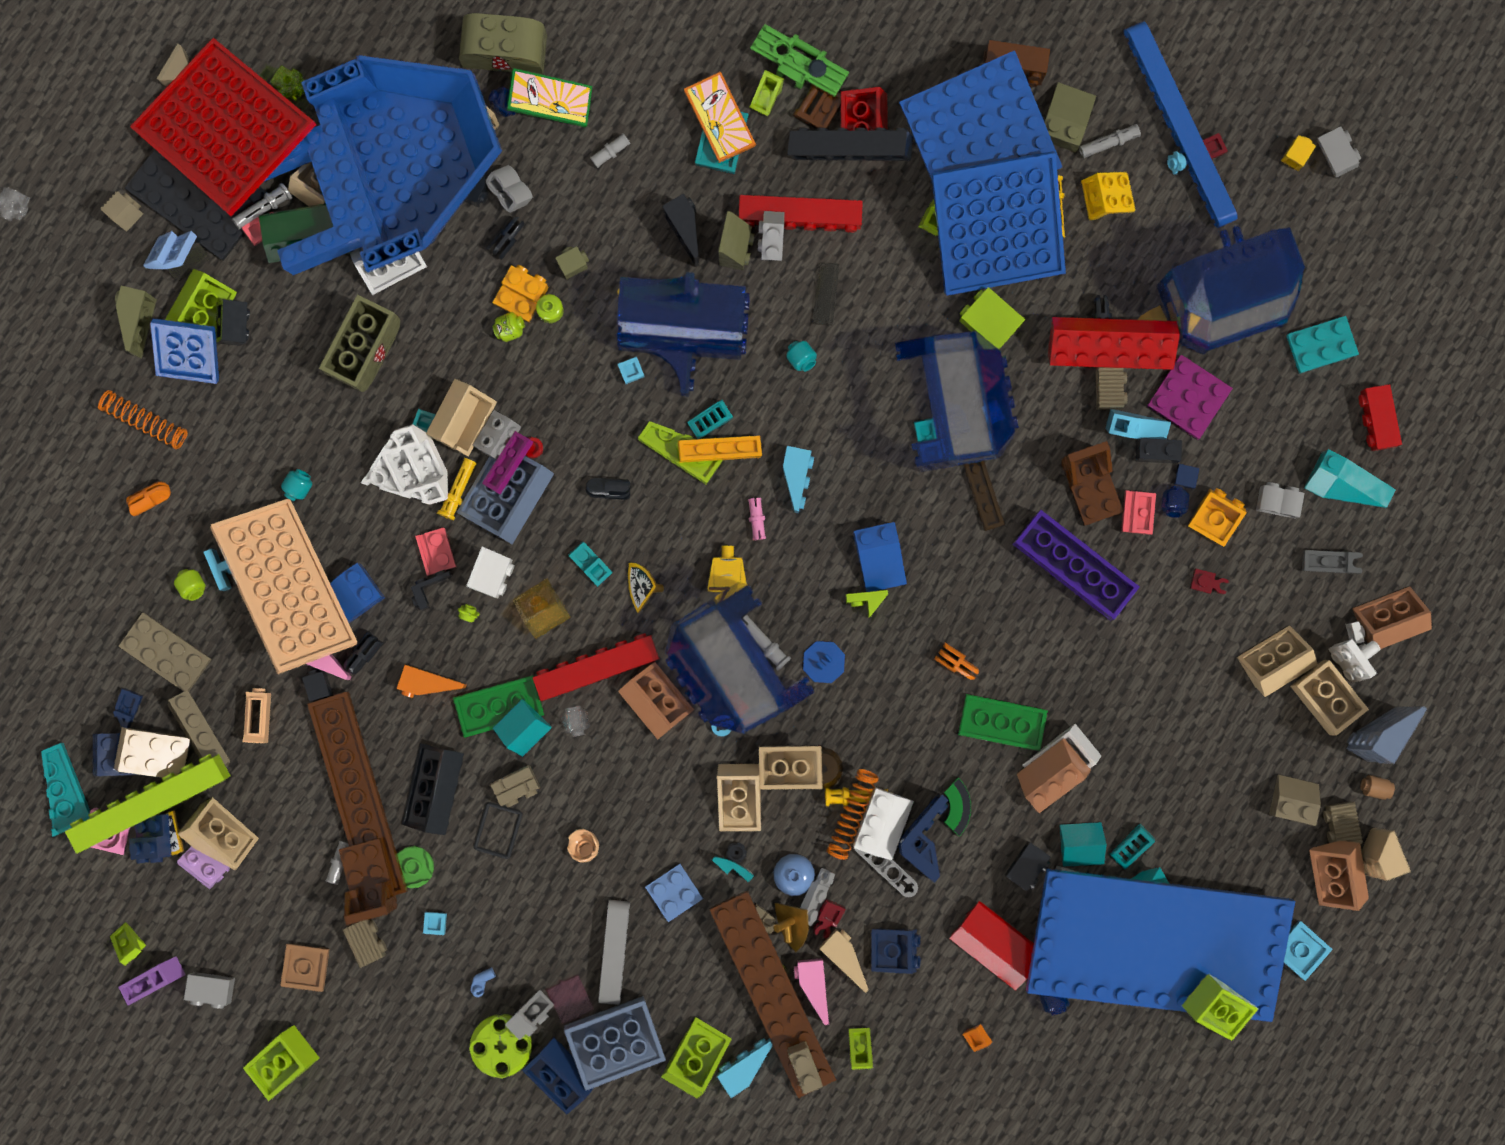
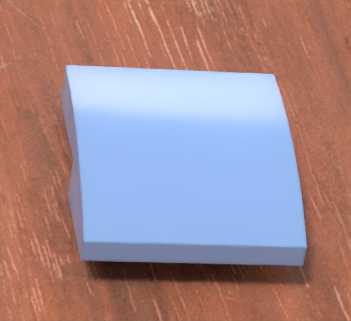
[143,231,197,269]

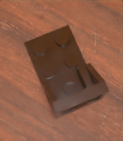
[1061,441,1123,526]
[339,838,397,925]

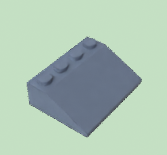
[456,456,554,544]
[1346,707,1427,764]
[564,996,666,1091]

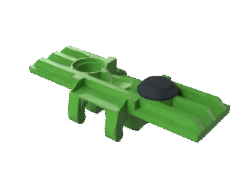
[750,24,849,97]

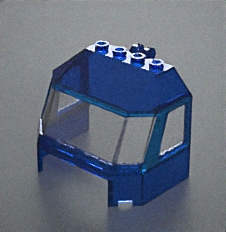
[1156,225,1305,355]
[895,331,1019,472]
[665,582,814,734]

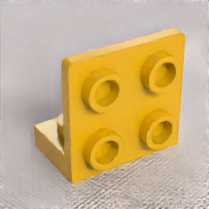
[1081,172,1135,220]

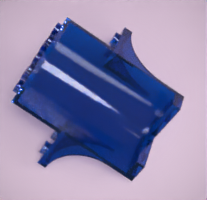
[617,272,750,397]

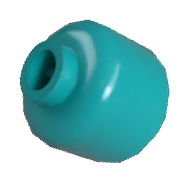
[786,341,817,372]
[281,469,313,501]

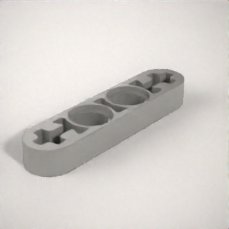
[853,839,918,897]

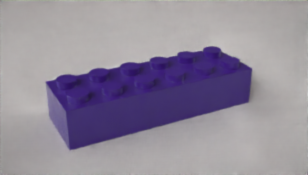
[1012,510,1139,621]

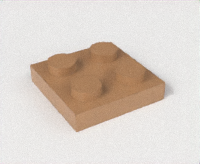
[281,943,330,992]

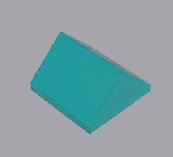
[493,699,552,756]
[1060,822,1107,867]

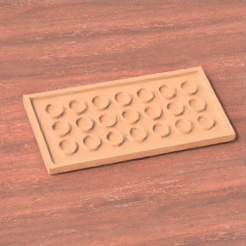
[210,499,357,674]

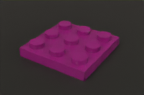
[1147,355,1233,440]

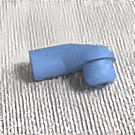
[471,967,496,997]

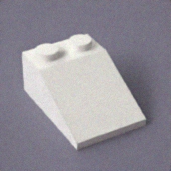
[467,547,514,599]
[1023,724,1101,768]

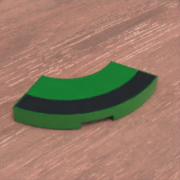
[944,778,971,837]

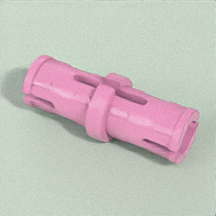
[748,498,766,540]

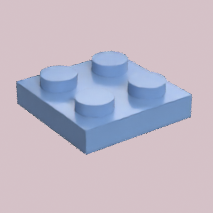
[645,864,703,922]

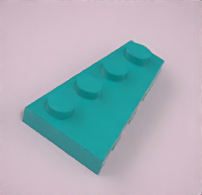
[41,743,90,837]

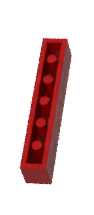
[739,195,863,232]
[533,633,659,701]

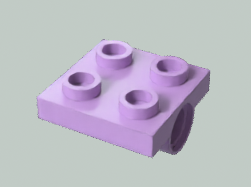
[177,846,230,889]

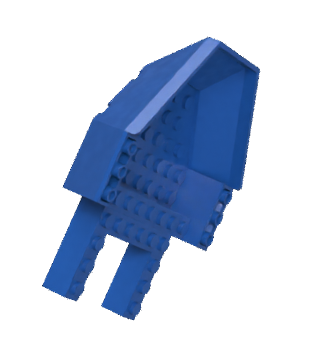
[264,55,502,275]

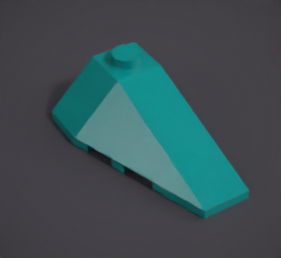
[1304,449,1396,508]

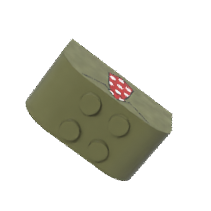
[459,13,547,75]
[319,294,400,392]

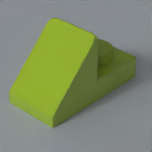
[750,70,784,116]
[845,590,888,618]
[110,922,146,966]
[849,1028,873,1069]

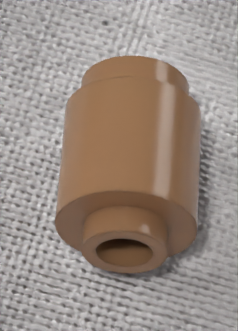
[1361,775,1395,800]

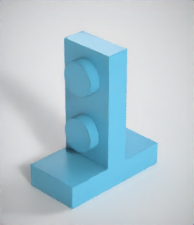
[204,549,232,591]

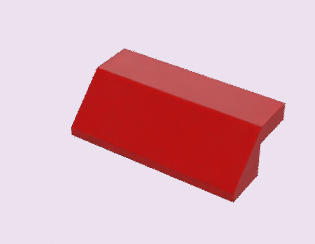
[949,901,1034,990]

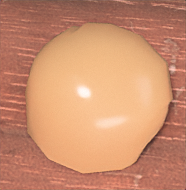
[567,829,599,863]

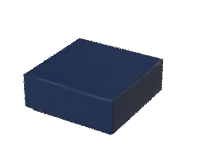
[1174,464,1200,489]

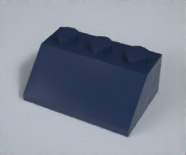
[522,1038,595,1115]

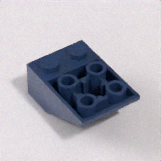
[93,732,162,776]

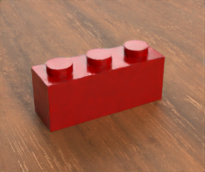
[1358,384,1402,451]

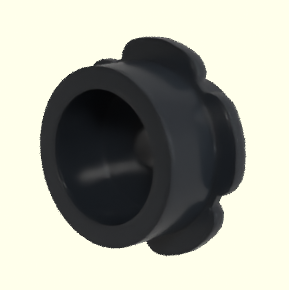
[726,842,747,863]

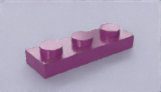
[482,431,533,494]

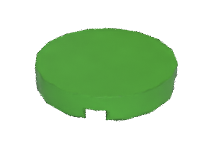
[397,846,434,888]

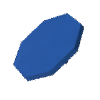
[803,641,845,683]

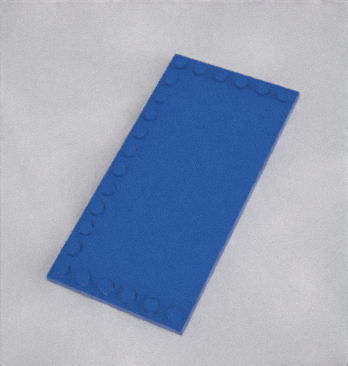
[1026,869,1295,1022]

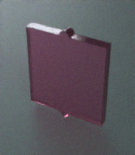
[547,975,594,1024]

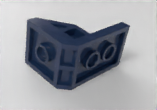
[898,793,948,883]

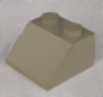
[1269,775,1321,826]

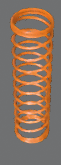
[98,390,187,449]
[827,769,879,860]

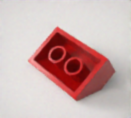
[841,87,888,131]

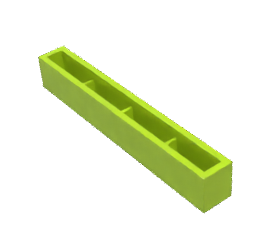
[65,754,230,854]

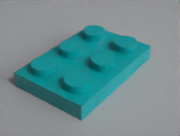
[695,112,748,174]
[1286,316,1359,374]

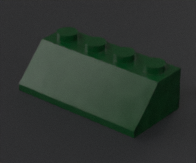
[259,203,334,263]

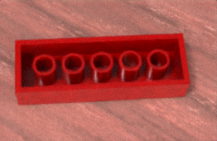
[1048,317,1180,370]

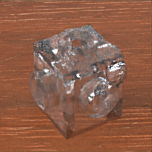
[0,187,30,221]

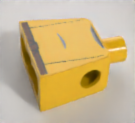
[708,546,747,592]

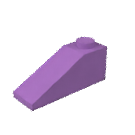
[119,956,185,1005]

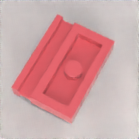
[1121,490,1156,535]
[415,528,456,576]

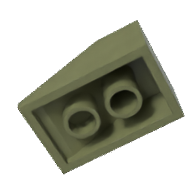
[1044,82,1096,153]
[719,211,755,270]
[115,286,157,358]

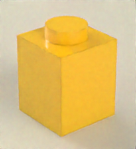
[1281,135,1316,171]

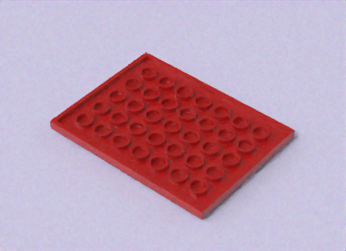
[130,38,317,216]

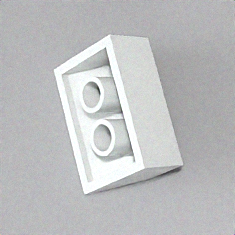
[349,247,427,295]
[853,787,914,860]

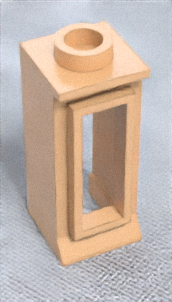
[243,688,271,743]

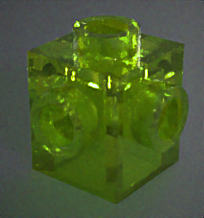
[270,65,304,101]

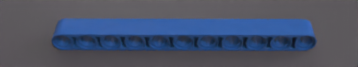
[1124,21,1237,228]

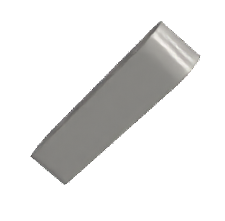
[599,900,630,1005]

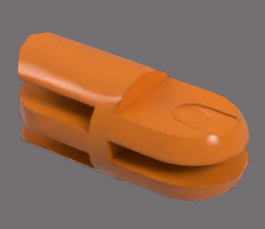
[126,482,171,516]
[934,642,979,680]

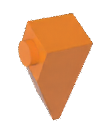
[397,665,467,698]

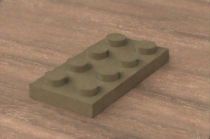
[119,612,212,692]

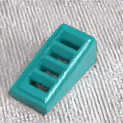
[687,400,733,439]
[1110,824,1155,869]

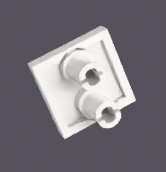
[1328,639,1380,683]

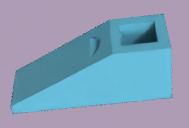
[1105,409,1171,439]
[783,446,814,513]
[717,1038,773,1098]

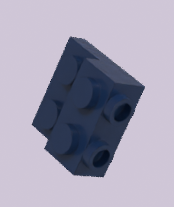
[129,814,172,864]
[871,928,921,974]

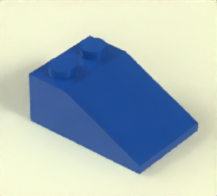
[853,522,907,592]
[330,563,385,623]

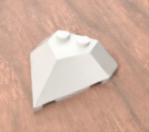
[361,425,448,505]

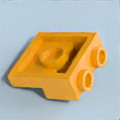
[493,265,549,323]
[1188,488,1247,547]

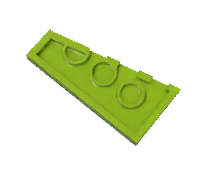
[638,421,723,485]

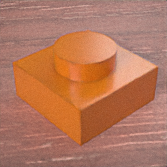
[963,1024,992,1052]

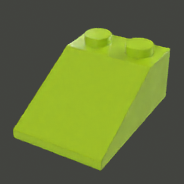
[1182,974,1258,1041]
[661,1017,731,1098]
[243,1025,319,1101]

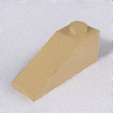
[819,929,868,993]

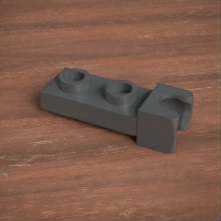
[1302,550,1363,574]

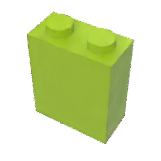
[959,287,1025,353]

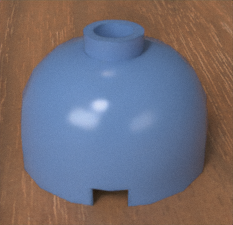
[773,854,815,896]

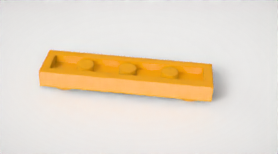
[678,436,762,463]

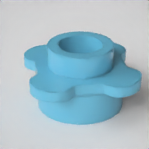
[1168,151,1186,175]

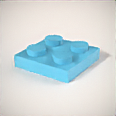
[1284,920,1333,981]

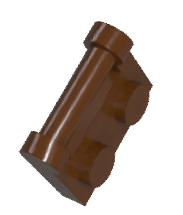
[793,84,841,129]

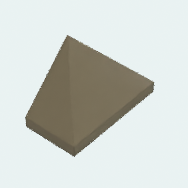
[157,44,189,86]

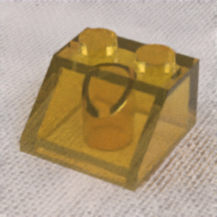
[513,578,571,639]

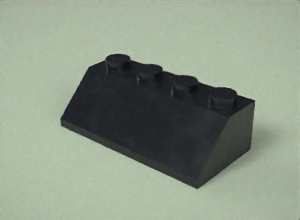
[401,743,464,835]

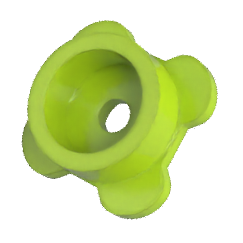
[458,605,480,622]

